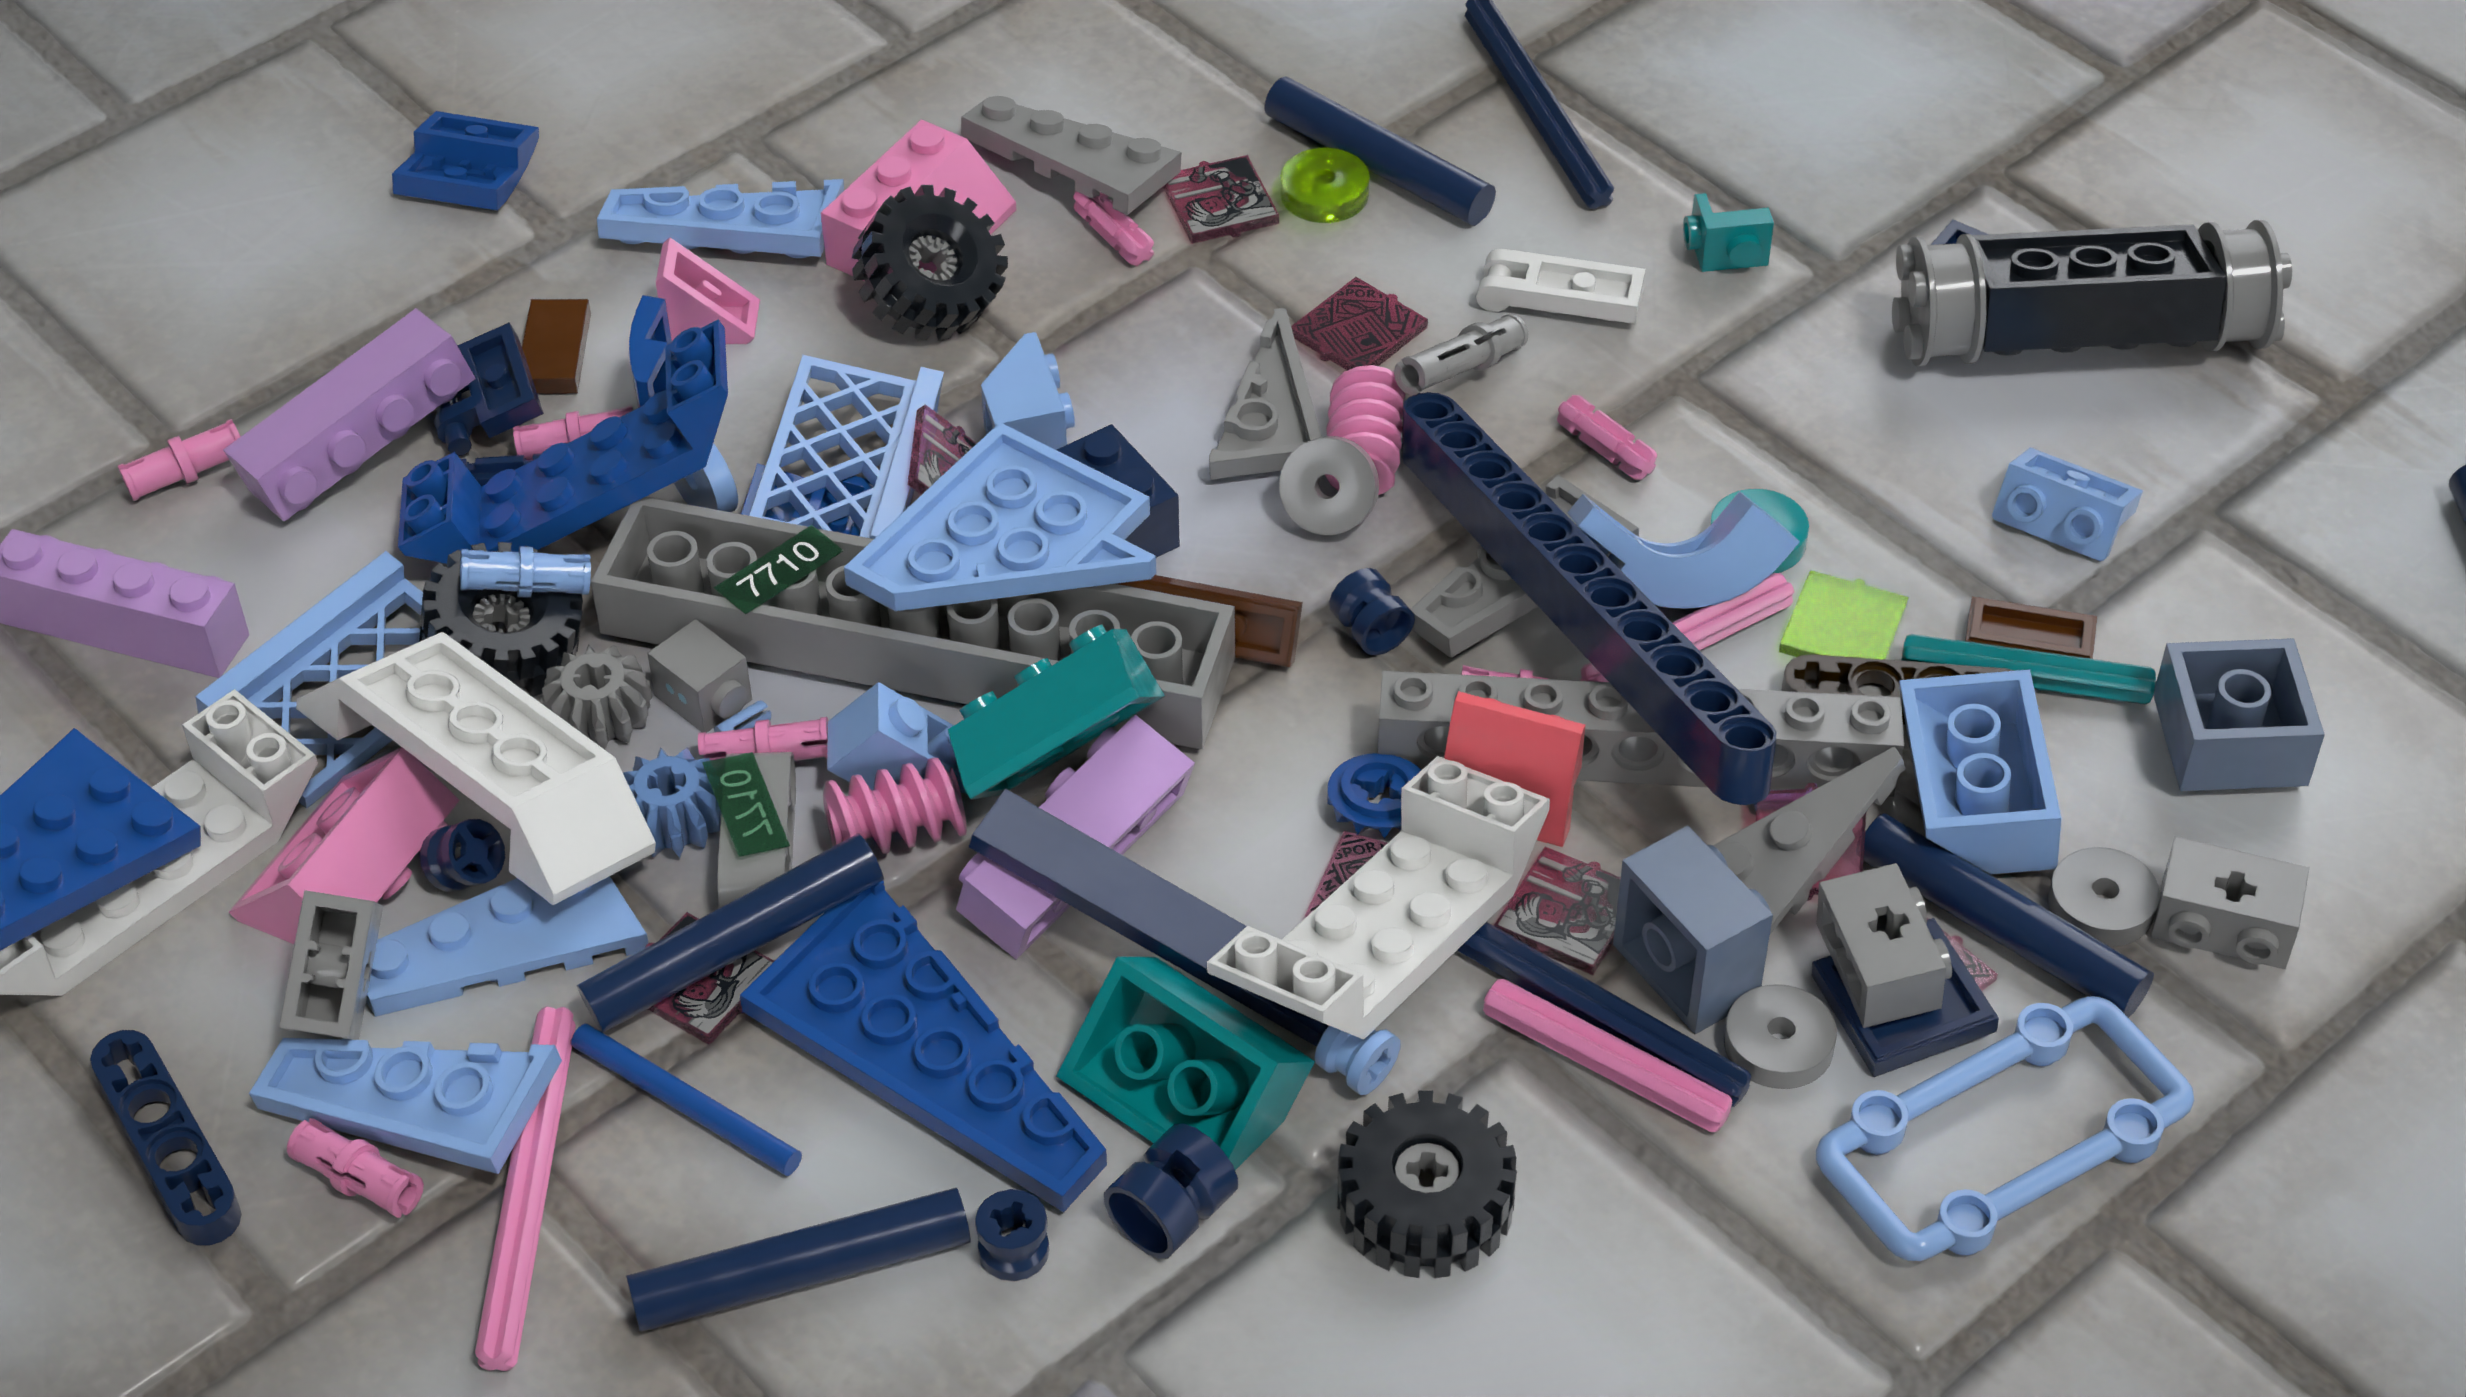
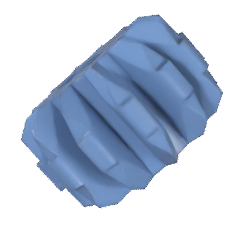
[623,747,723,858]

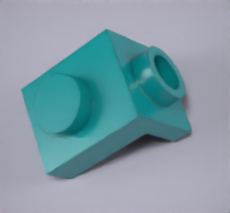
[1683,193,1774,272]

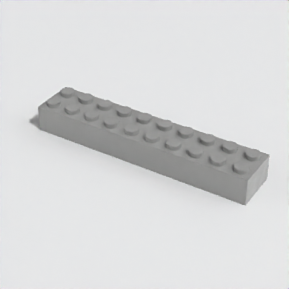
[591,497,1235,749]

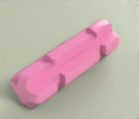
[1073,191,1154,266]
[1557,395,1657,480]

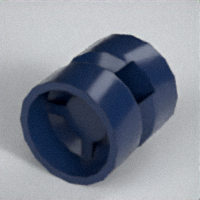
[1104,1123,1238,1259]

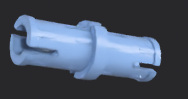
[460,546,591,597]

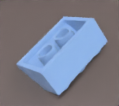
[1899,669,2062,874]

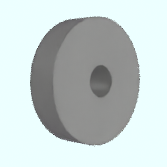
[1279,436,1379,535]
[2048,847,2160,947]
[1724,984,1837,1089]

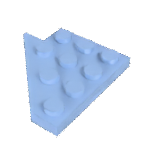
[844,422,1156,611]

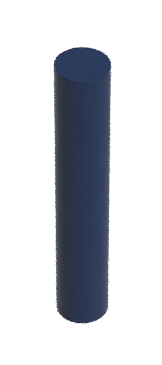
[1264,76,1496,226]
[1857,813,2154,1018]
[577,833,884,1033]
[626,1187,971,1332]

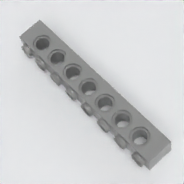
[1378,671,1904,797]

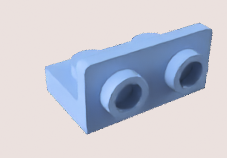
[1992,447,2143,561]

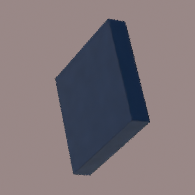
[1811,917,1999,1077]

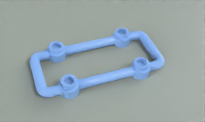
[1816,996,2194,1261]

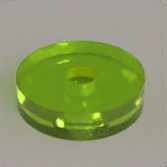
[1280,148,1370,223]

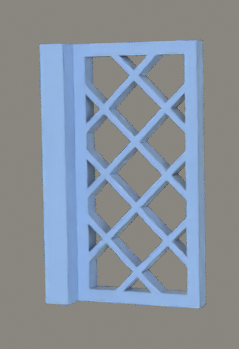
[749,355,944,539]
[195,551,423,809]

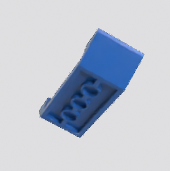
[398,319,728,564]

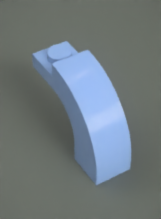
[1567,491,1800,609]

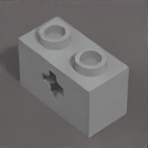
[2151,836,2310,970]
[1816,863,1952,1028]
[279,890,383,1040]

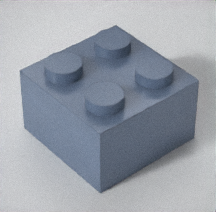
[2153,638,2325,791]
[1613,825,1773,1034]

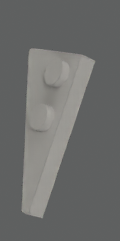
[1209,308,1322,479]
[1713,746,1906,951]

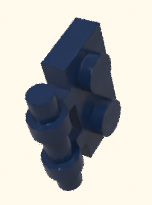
[434,322,544,456]

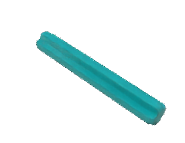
[1901,634,2156,705]

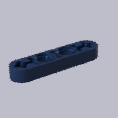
[90,1030,242,1246]

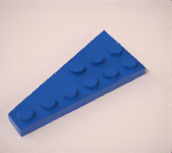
[0,728,201,950]
[740,881,1107,1212]

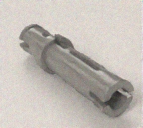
[1394,314,1528,395]

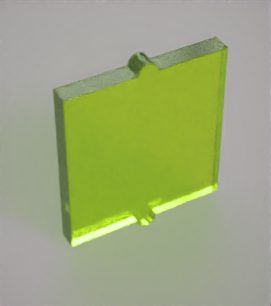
[1779,570,1909,660]

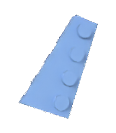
[597,179,844,258]
[366,876,649,1017]
[249,1038,562,1174]

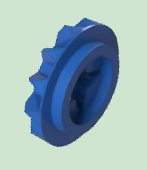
[1327,753,1421,839]

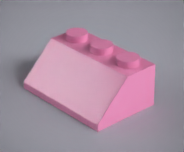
[821,119,1016,282]
[229,747,460,944]

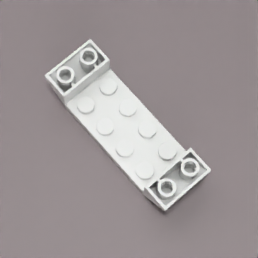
[296,632,656,905]
[0,689,318,996]
[1207,756,1550,1040]

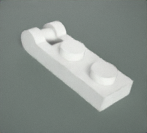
[1476,249,1646,324]

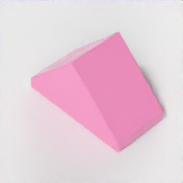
[656,238,760,344]

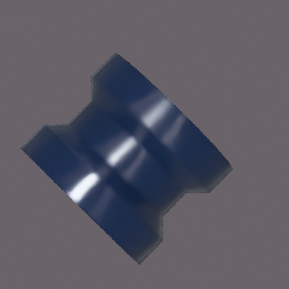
[420,819,506,892]
[975,1189,1050,1281]

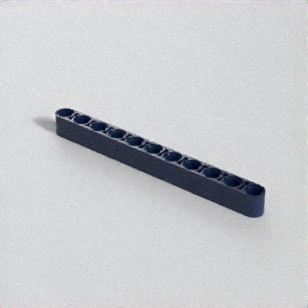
[1401,392,1777,805]

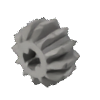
[541,644,652,750]

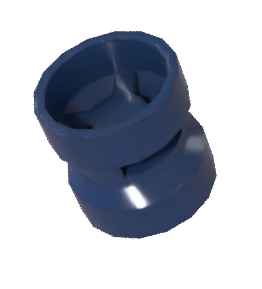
[1329,568,1415,655]

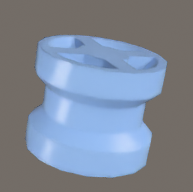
[1315,1026,1401,1095]

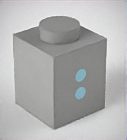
[647,619,752,733]

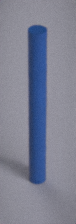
[571,1023,802,1176]

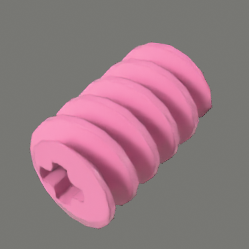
[1325,365,1406,495]
[823,757,967,854]

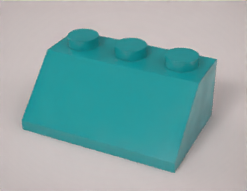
[948,624,1165,799]
[1056,957,1315,1170]

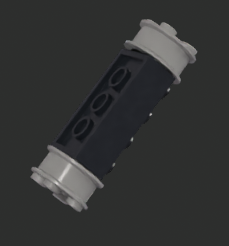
[1892,220,2292,366]

